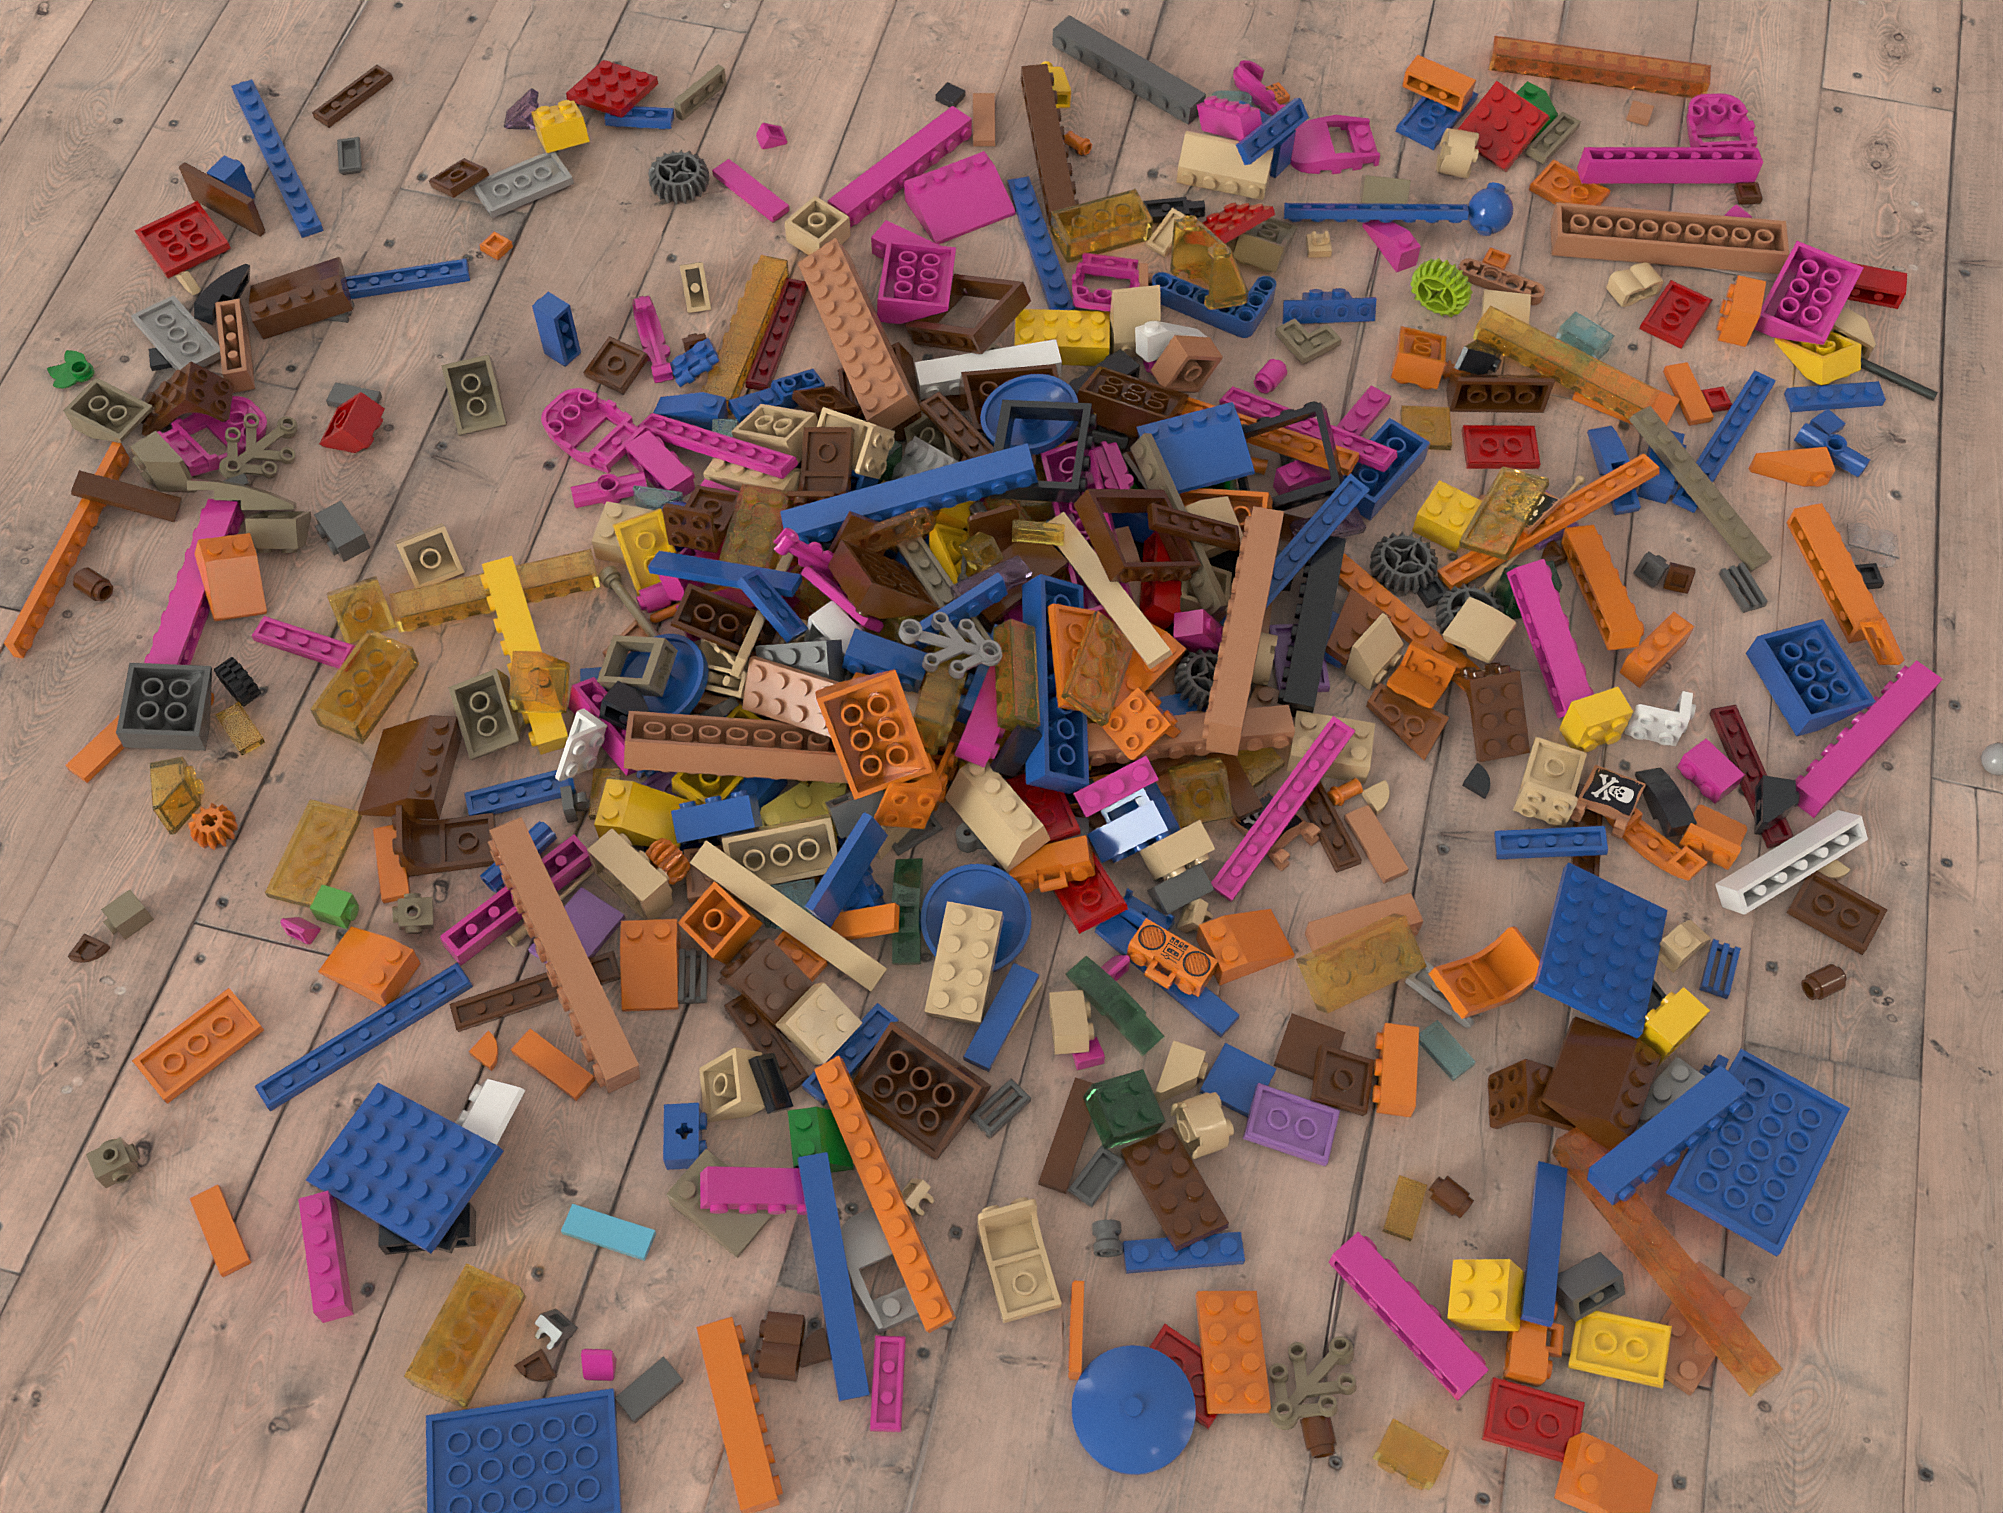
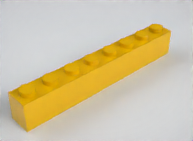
[480,556,568,755]

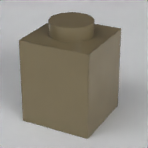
[101,889,154,940]

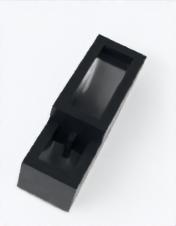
[194,264,250,325]
[1635,767,1697,838]

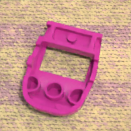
[1686,93,1758,147]
[1290,115,1380,174]
[1072,253,1140,311]
[541,388,645,473]
[157,396,267,476]

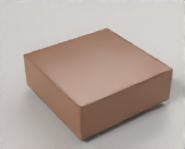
[1626,100,1654,126]

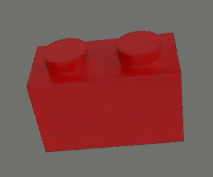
[319,392,385,453]

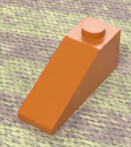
[1749,447,1836,487]

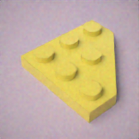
[760,781,847,848]

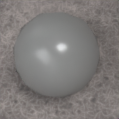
[1981,742,2003,776]

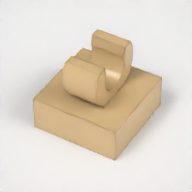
[1306,231,1332,258]
[1177,898,1213,933]
[901,1179,934,1215]

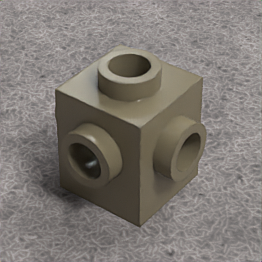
[392,893,434,934]
[86,1137,140,1188]

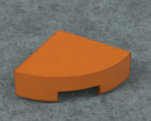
[469,1031,498,1071]

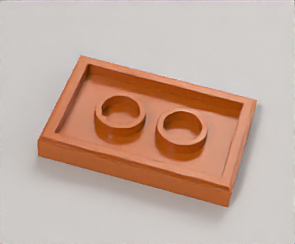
[1529,159,1611,206]

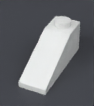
[1135,321,1207,362]

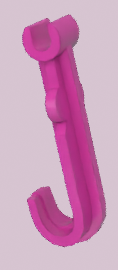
[1233,60,1286,116]
[632,295,673,383]
[1094,441,1134,489]
[773,528,839,584]

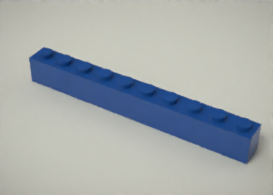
[780,443,1038,544]

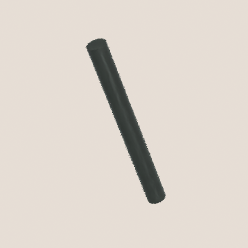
[1861,357,1938,401]

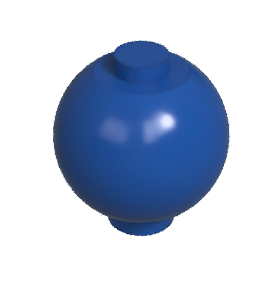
[1468,182,1513,236]

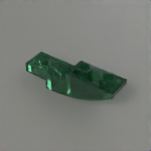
[891,858,923,965]
[1065,956,1164,1057]

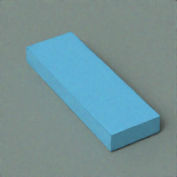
[561,1204,656,1261]

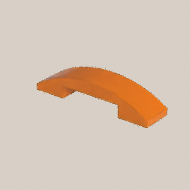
[1603,808,1708,881]

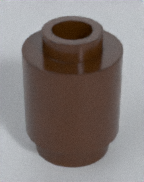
[73,567,113,602]
[1801,964,1847,1000]
[1428,1175,1474,1219]
[1300,1415,1337,1459]

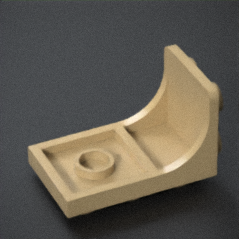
[817,407,895,479]
[1513,737,1587,827]
[977,1197,1062,1323]

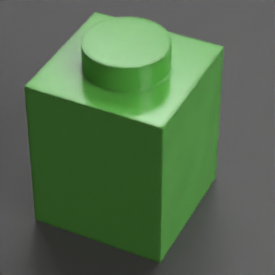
[310,885,359,929]

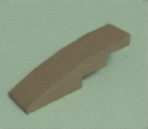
[187,479,297,510]

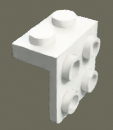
[1624,691,1696,746]
[555,708,607,782]

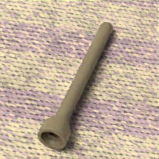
[598,566,660,637]

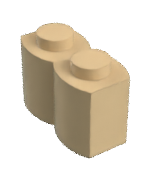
[1606,262,1664,307]

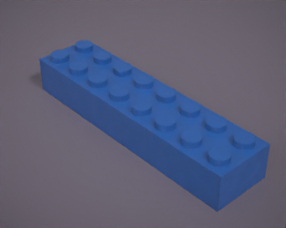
[1022,574,1089,794]

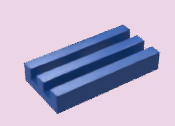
[1699,939,1741,999]

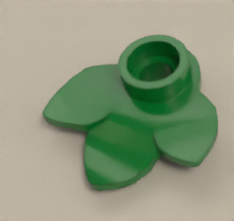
[47,350,95,389]

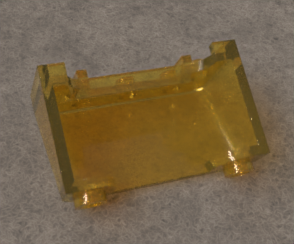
[1170,215,1249,310]

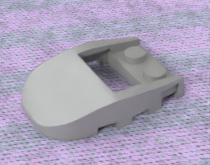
[841,1207,934,1334]

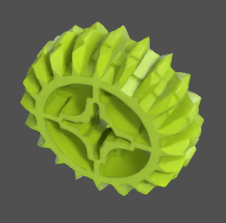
[1410,258,1473,318]

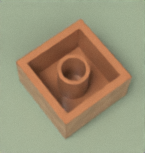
[1151,335,1223,392]

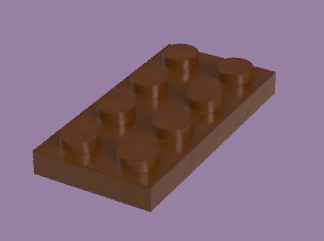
[1121,1127,1229,1252]

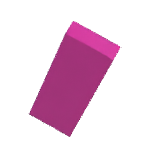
[870,1336,906,1432]

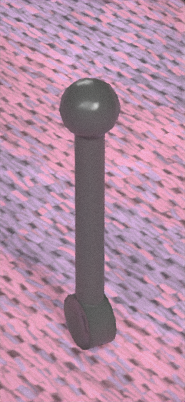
[957,546,970,583]

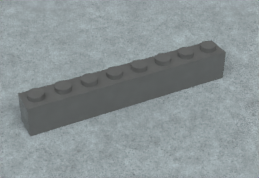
[1052,15,1206,125]

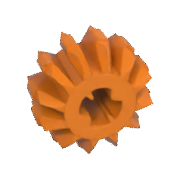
[188,803,238,850]
[645,838,691,885]

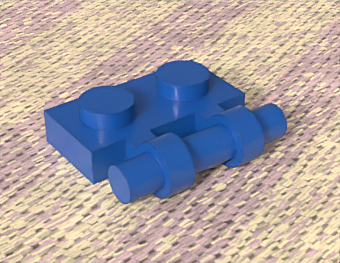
[670,338,720,388]

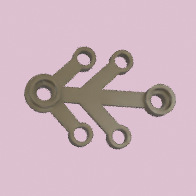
[219,413,298,479]
[1269,1336,1357,1430]

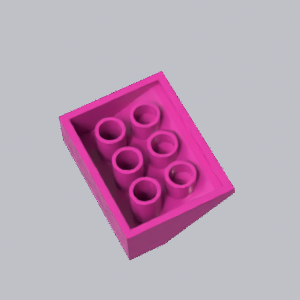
[904,151,1016,245]
[877,240,956,324]
[1754,241,1863,345]

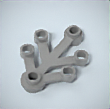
[899,612,1002,679]

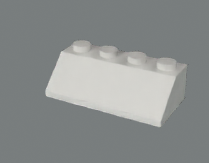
[455,1079,525,1145]

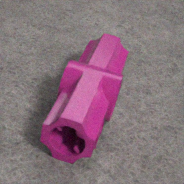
[571,472,648,508]

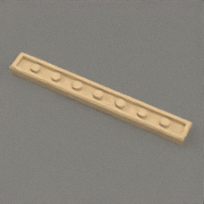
[1043,512,1173,669]
[730,552,794,678]
[690,840,887,992]

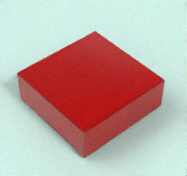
[1701,386,1732,413]

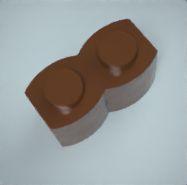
[754,1311,806,1382]

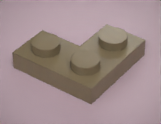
[1275,318,1342,364]

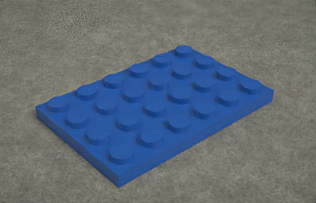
[1533,862,1668,1039]
[1665,1049,1850,1257]
[306,1082,504,1254]
[426,1388,622,1513]

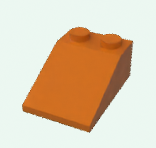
[1391,326,1447,389]
[194,533,267,621]
[1196,909,1295,986]
[620,919,681,1012]
[318,926,421,1007]
[1554,1432,1658,1513]

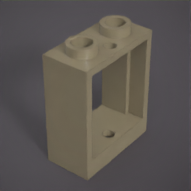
[597,635,678,697]

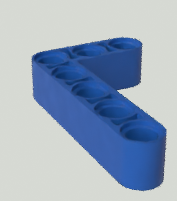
[1151,272,1277,338]

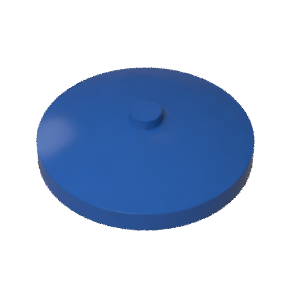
[980,374,1078,455]
[620,634,708,715]
[921,864,1032,972]
[1072,1345,1196,1475]

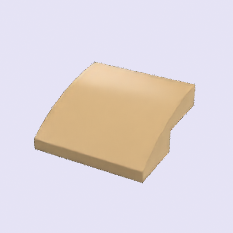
[1479,289,1531,342]
[1442,597,1517,664]

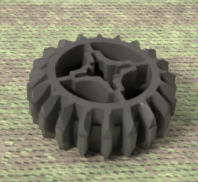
[648,149,709,205]
[1369,531,1438,595]
[1435,584,1504,634]
[1173,649,1218,711]

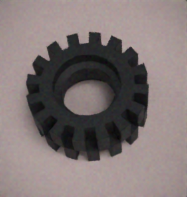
[214,657,262,707]

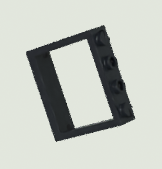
[990,400,1097,503]
[1237,401,1344,511]

